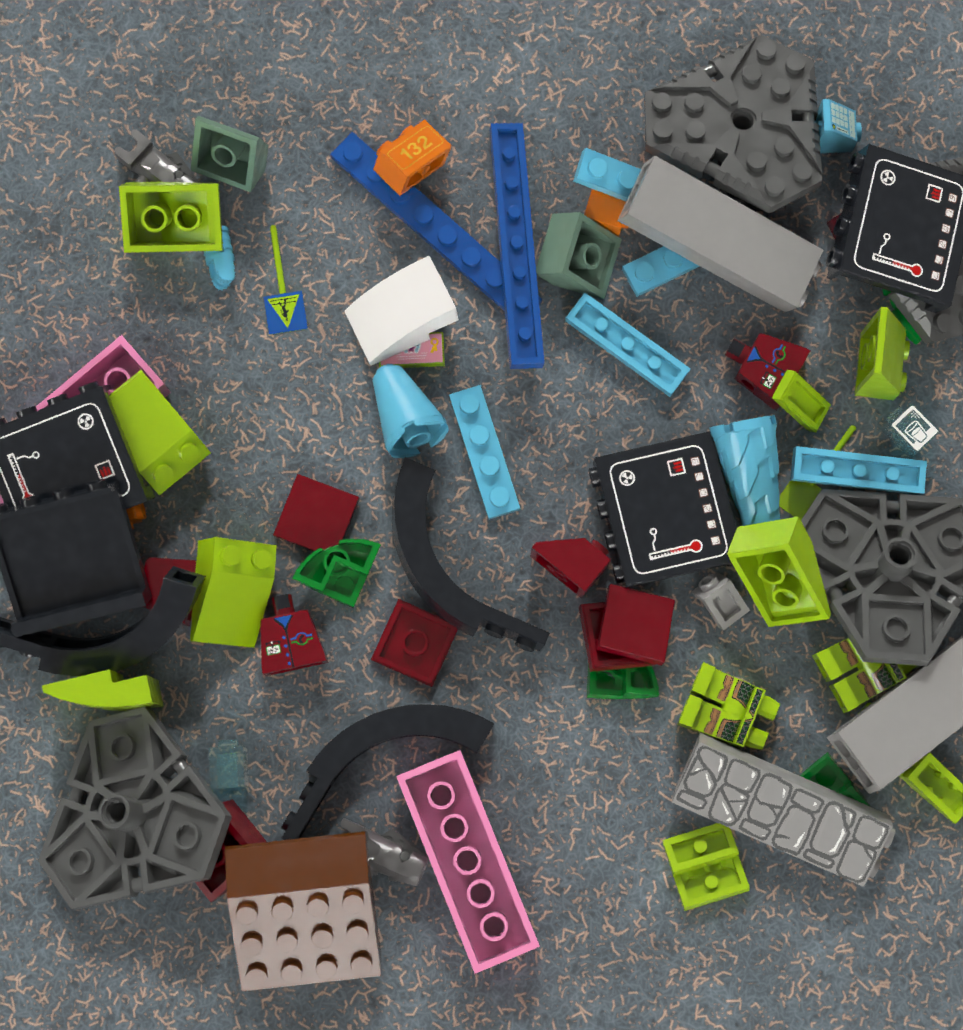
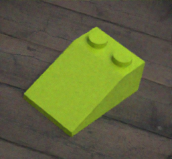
[119,182,223,253]
[854,307,910,401]
[109,370,211,496]
[727,516,831,627]
[190,537,277,648]

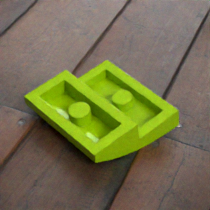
[662,823,750,911]

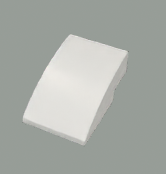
[345,256,459,366]

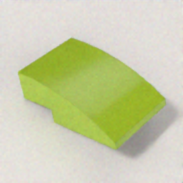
[42,669,164,711]

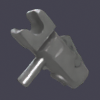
[114,129,200,183]
[341,818,429,886]

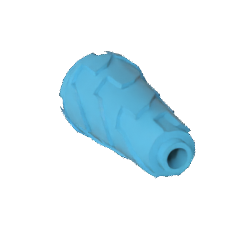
[709,415,780,526]

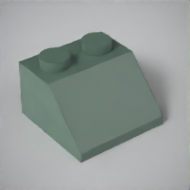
[191,116,269,192]
[536,212,622,299]

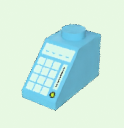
[815,99,862,153]

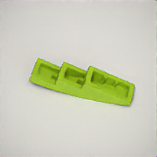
[859,703,963,824]

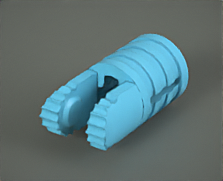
[203,226,236,290]

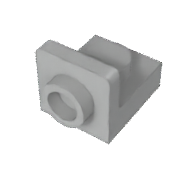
[692,573,750,631]

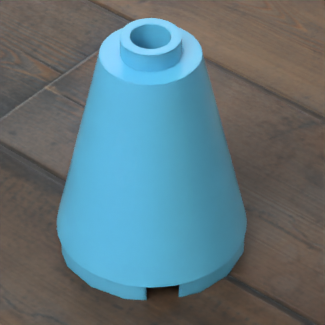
[372,364,449,458]

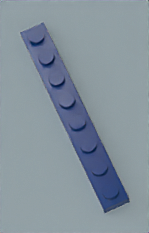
[489,123,545,369]
[330,132,542,311]

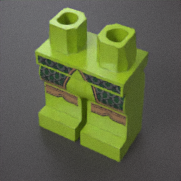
[812,638,917,713]
[677,662,780,750]

